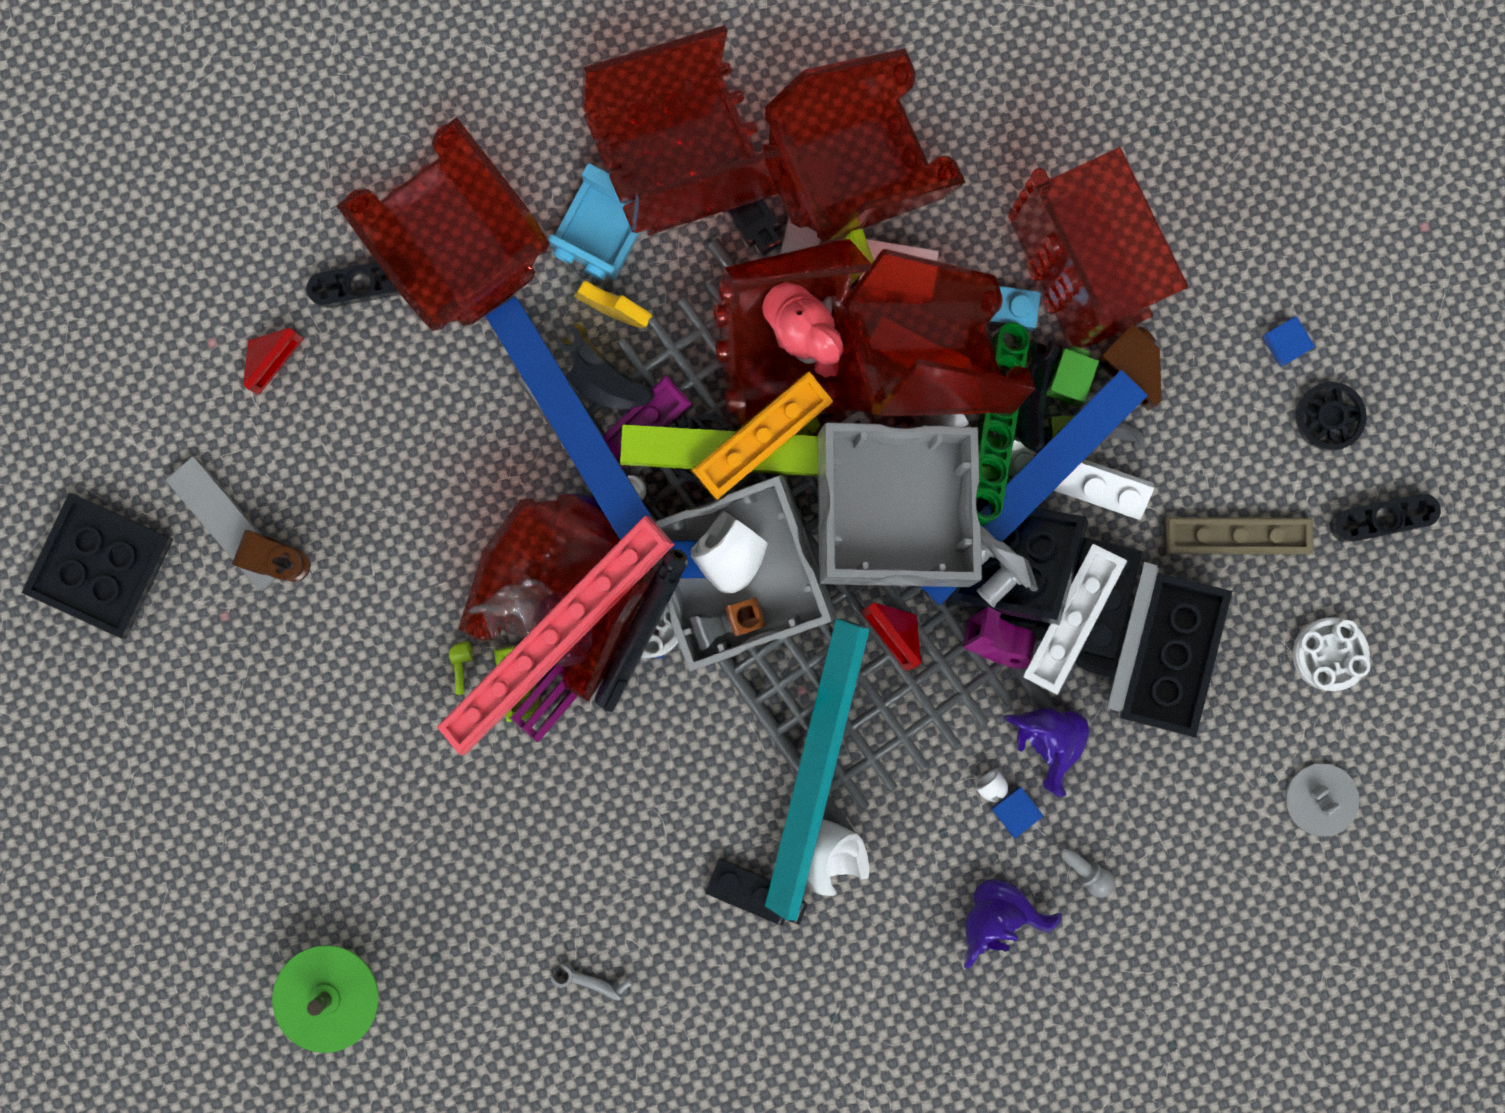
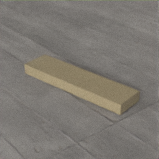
[1164,517,1314,555]

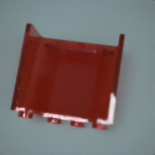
[762,48,966,242]
[336,117,550,331]
[713,239,871,425]
[838,249,1035,416]
[458,494,655,702]

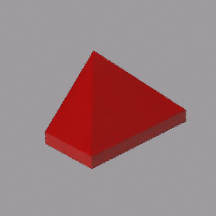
[243,328,304,395]
[860,602,921,671]

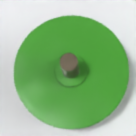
[272,945,379,1053]

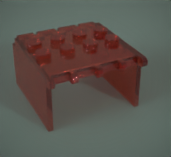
[582,25,785,236]
[1008,147,1189,349]

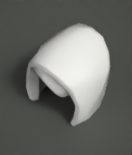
[690,511,768,593]
[807,819,869,896]

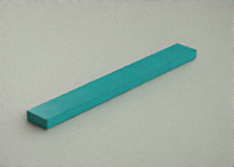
[765,618,869,920]

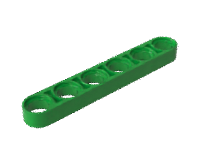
[976,322,1030,526]

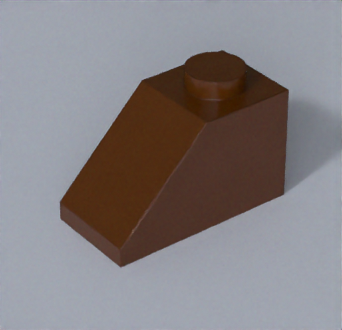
[1097,324,1162,411]

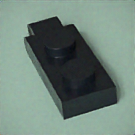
[706,157,782,256]
[705,857,808,926]

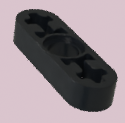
[306,259,415,308]
[1330,494,1441,543]

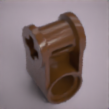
[232,529,311,582]

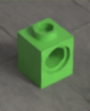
[1046,346,1099,406]

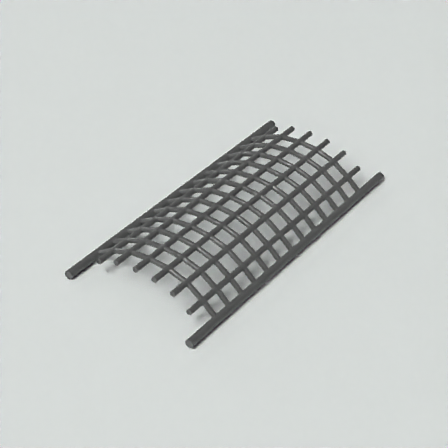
[517,238,1058,850]

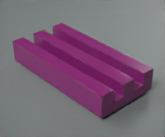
[509,662,586,742]

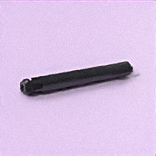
[594,549,688,712]

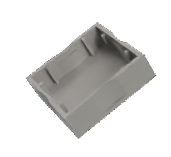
[818,423,982,587]
[652,475,837,672]

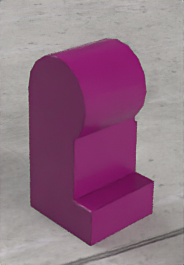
[963,607,1036,669]

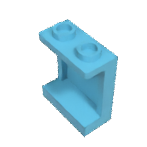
[547,163,655,281]

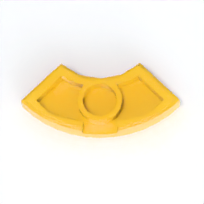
[573,281,652,328]

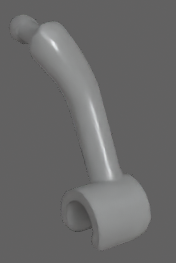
[550,962,633,1001]

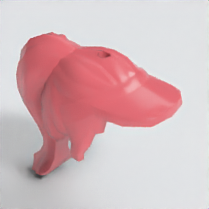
[761,282,843,378]

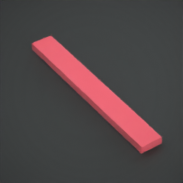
[437,516,675,755]

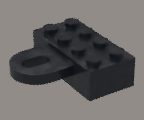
[1075,573,1233,738]

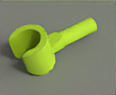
[449,641,473,695]

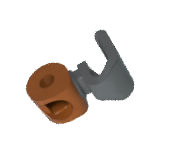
[689,597,766,650]

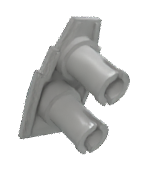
[976,526,1038,607]

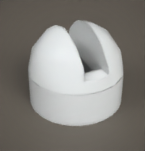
[975,769,1008,802]

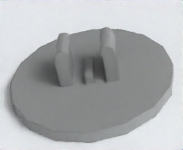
[1285,763,1359,836]

